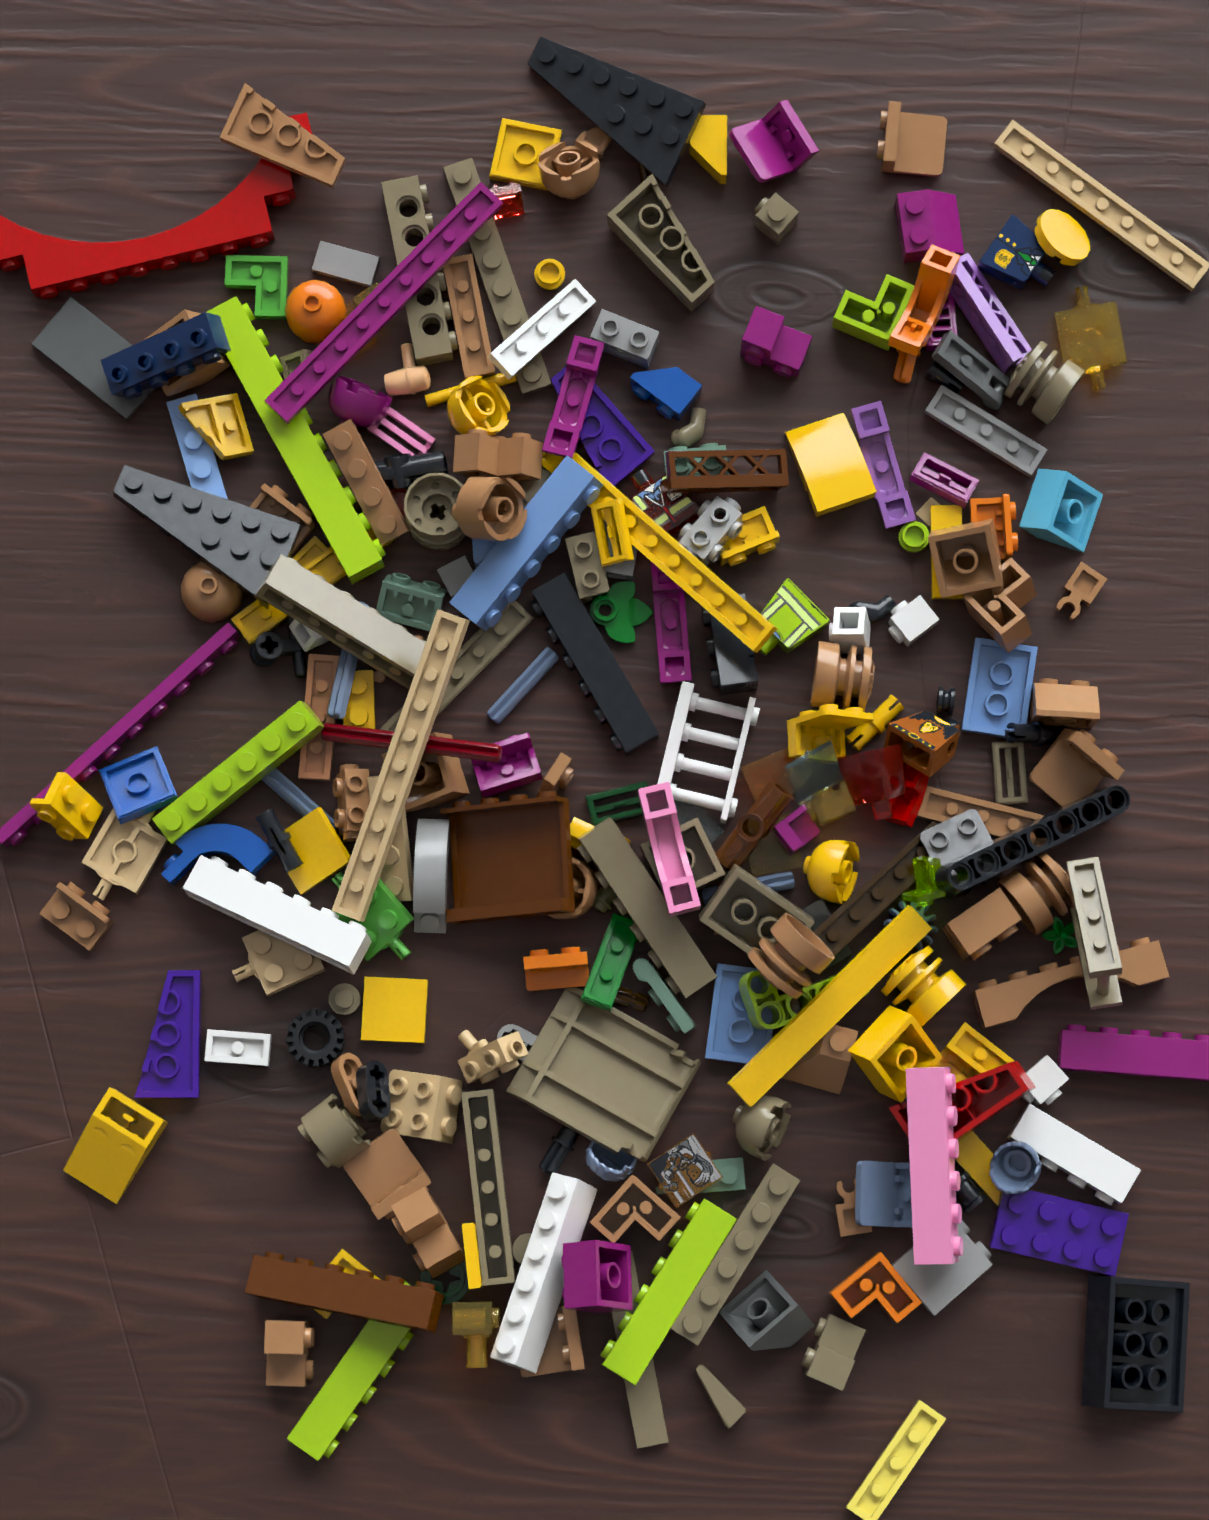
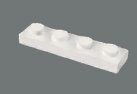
[488,279,596,380]

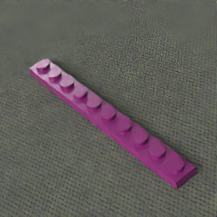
[264,182,503,424]
[0,623,240,847]

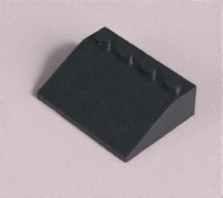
[1081,1275,1190,1413]

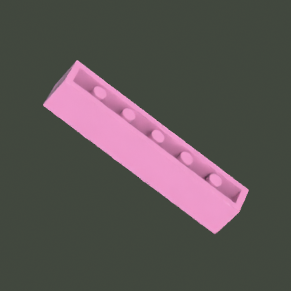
[906,1067,963,1265]

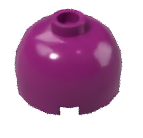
[328,375,393,428]

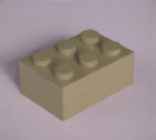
[698,864,815,953]

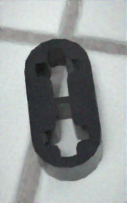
[356,1060,391,1122]

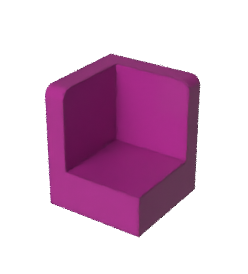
[772,804,820,855]

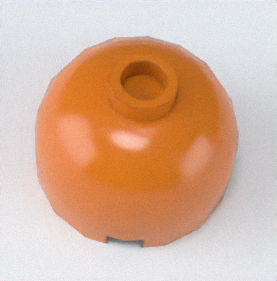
[285,280,347,344]

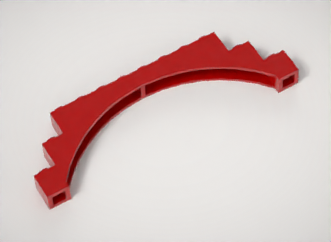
[0,112,313,299]

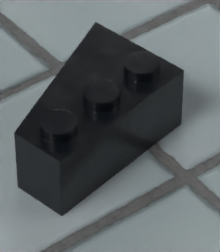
[702,593,759,696]

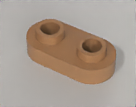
[331,1053,362,1117]

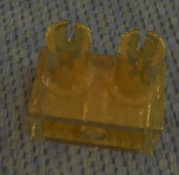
[452,1301,500,1368]

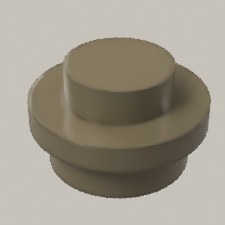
[329,983,361,1015]

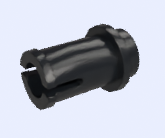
[926,361,964,394]

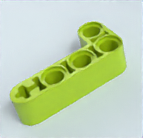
[739,971,870,1030]

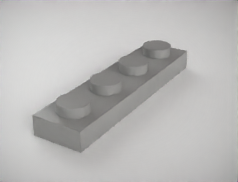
[924,385,1048,478]

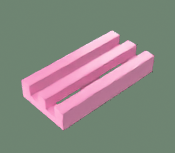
[367,407,436,455]

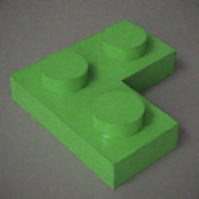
[225,255,289,319]

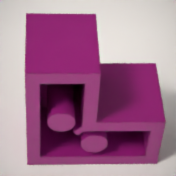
[740,306,812,378]

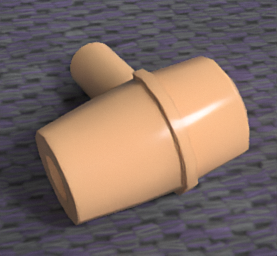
[384,343,431,396]

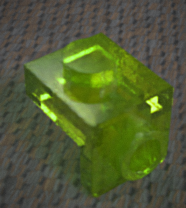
[902,856,945,907]

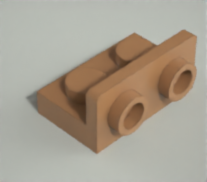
[39,881,114,952]

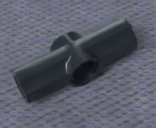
[374,450,448,489]

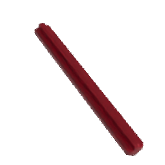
[321,723,502,762]

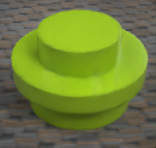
[898,521,929,553]

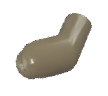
[671,407,707,447]

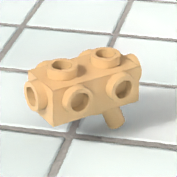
[458,1030,528,1084]

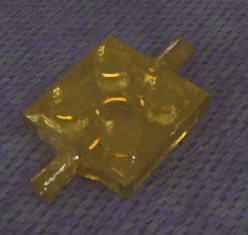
[1054,286,1127,391]

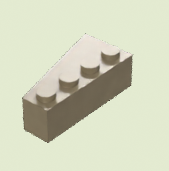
[607,174,715,313]

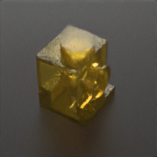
[805,780,856,827]

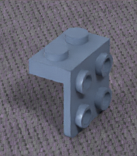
[855,1161,912,1228]

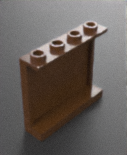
[440,791,575,924]

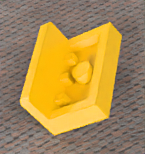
[719,506,780,566]
[29,772,103,840]

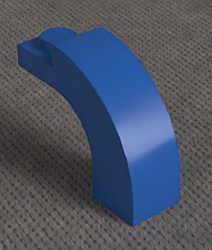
[161,824,276,886]

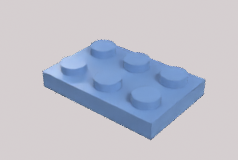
[961,637,1038,738]
[705,963,778,1064]

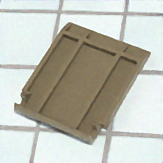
[506,987,701,1162]

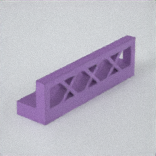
[950,253,1032,373]

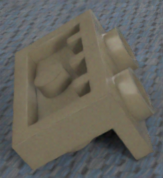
[565,532,610,605]

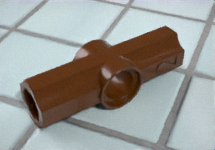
[715,781,794,869]

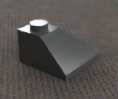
[719,1270,815,1351]

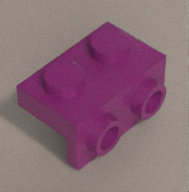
[471,733,543,797]

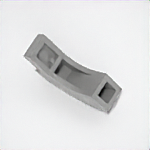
[413,819,450,933]

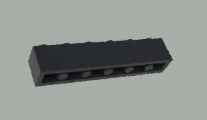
[530,573,659,757]

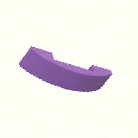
[851,401,916,529]

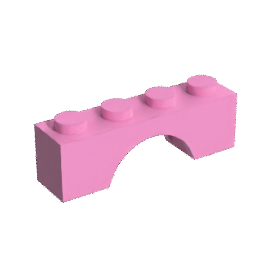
[638,782,701,917]

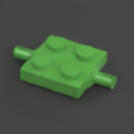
[331,871,415,961]

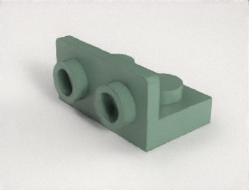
[376,573,447,631]

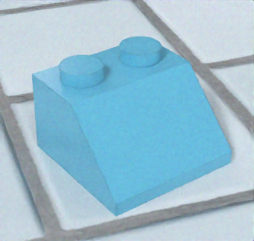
[1019,468,1103,552]

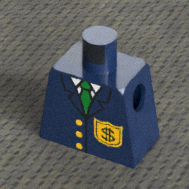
[977,214,1056,290]

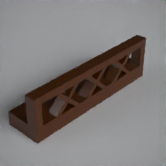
[660,449,789,494]

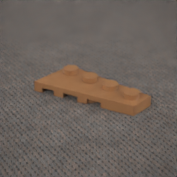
[219,83,346,189]

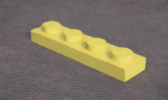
[846,1400,946,1520]

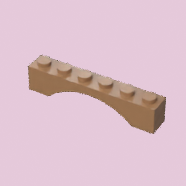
[972,937,1169,1029]

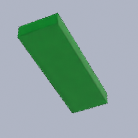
[581,913,637,1012]

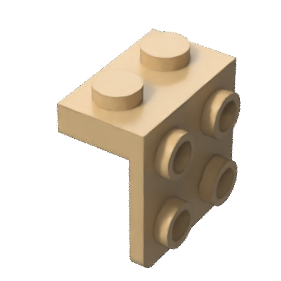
[380,1070,463,1144]

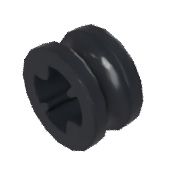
[936,686,955,716]

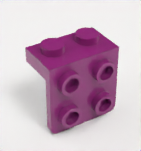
[729,100,819,183]

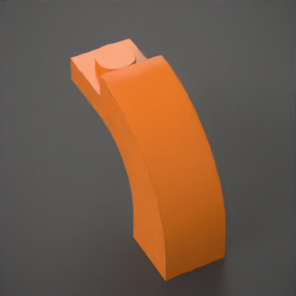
[888,245,961,356]

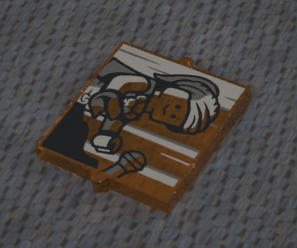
[647,1133,723,1208]

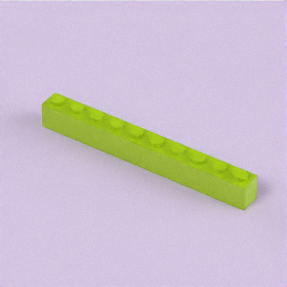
[207,296,386,584]

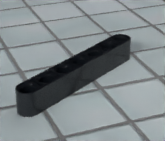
[935,785,1130,893]

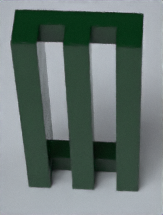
[585,781,648,826]

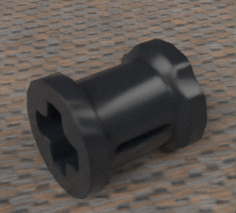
[956,1171,988,1214]

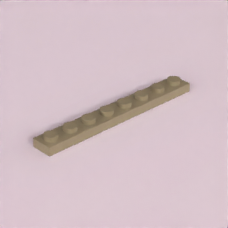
[443,158,552,396]

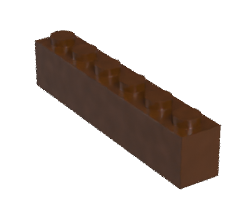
[245,1251,444,1333]

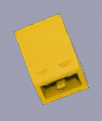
[63,1087,168,1204]

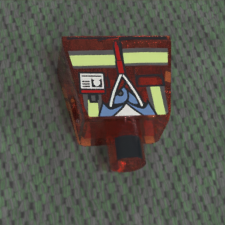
[630,468,700,536]

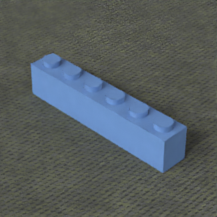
[449,455,603,631]

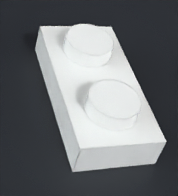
[204,1029,272,1066]

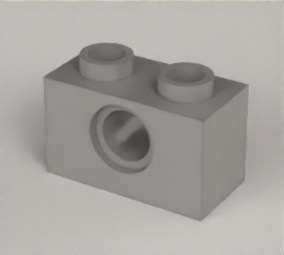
[590,309,659,369]

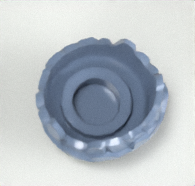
[585,1141,637,1182]
[989,1141,1041,1194]

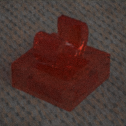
[489,181,525,220]

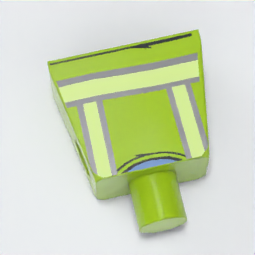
[759,578,830,656]

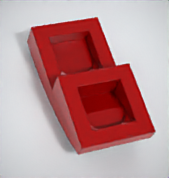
[881,761,929,828]

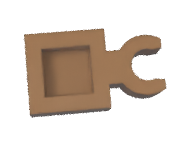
[1055,561,1107,621]
[835,1179,872,1237]

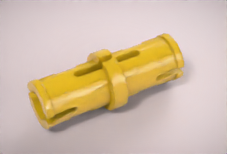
[845,694,904,752]

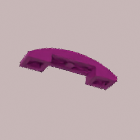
[542,335,605,459]
[651,562,692,684]

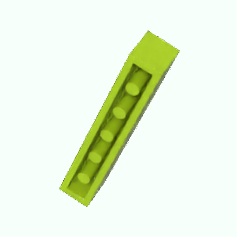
[152,701,324,845]
[600,1198,737,1386]
[287,1277,414,1461]

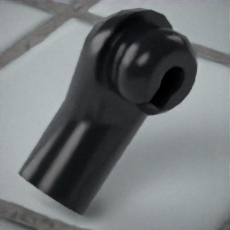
[849,595,896,624]

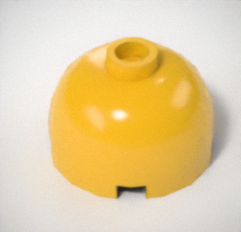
[447,375,510,436]
[803,840,860,904]

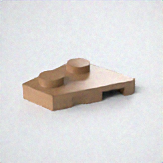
[535,752,575,798]

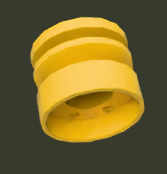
[881,945,966,1027]

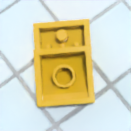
[785,413,877,517]

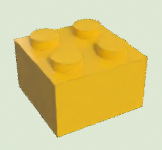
[848,1005,943,1103]

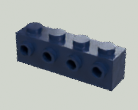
[101,312,231,400]

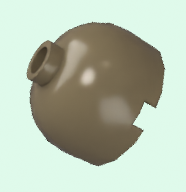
[732,1095,791,1161]

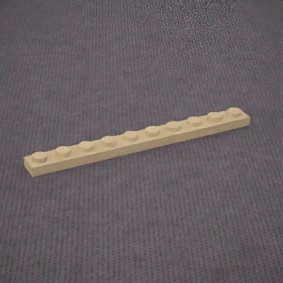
[332,609,470,922]

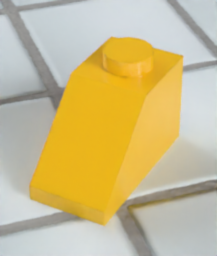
[688,115,727,184]

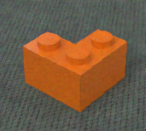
[829,1252,922,1323]

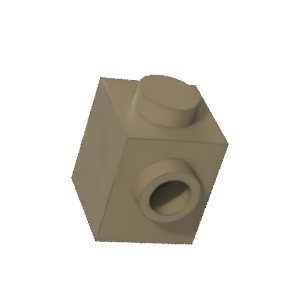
[754,193,799,245]

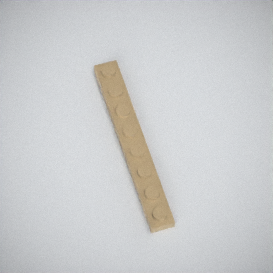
[993,120,1209,292]

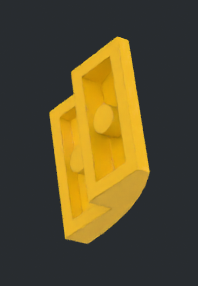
[935,1022,1014,1082]

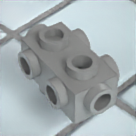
[678,496,743,566]

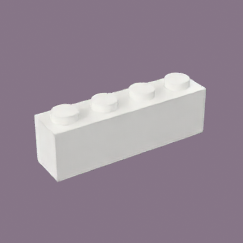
[1007,1104,1141,1206]

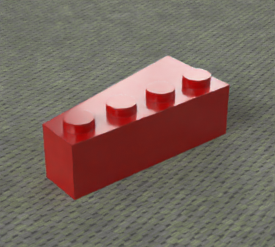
[889,1061,1036,1141]

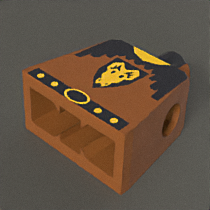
[883,711,959,777]

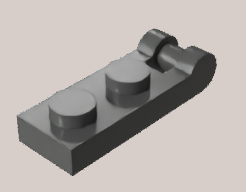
[931,330,1010,410]

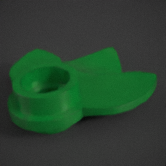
[590,581,652,643]

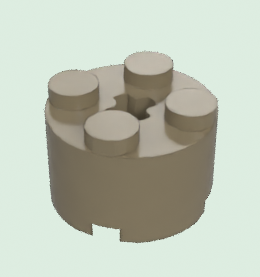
[298,1094,371,1168]

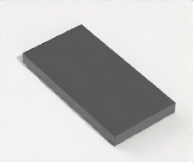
[31,297,155,421]

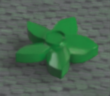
[1041,916,1077,955]

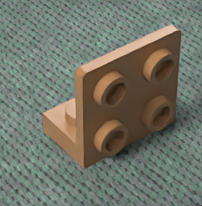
[520,1305,585,1377]

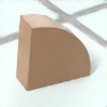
[575,127,612,158]

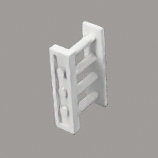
[657,681,760,824]

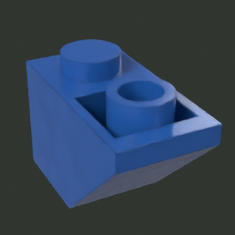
[630,367,702,421]

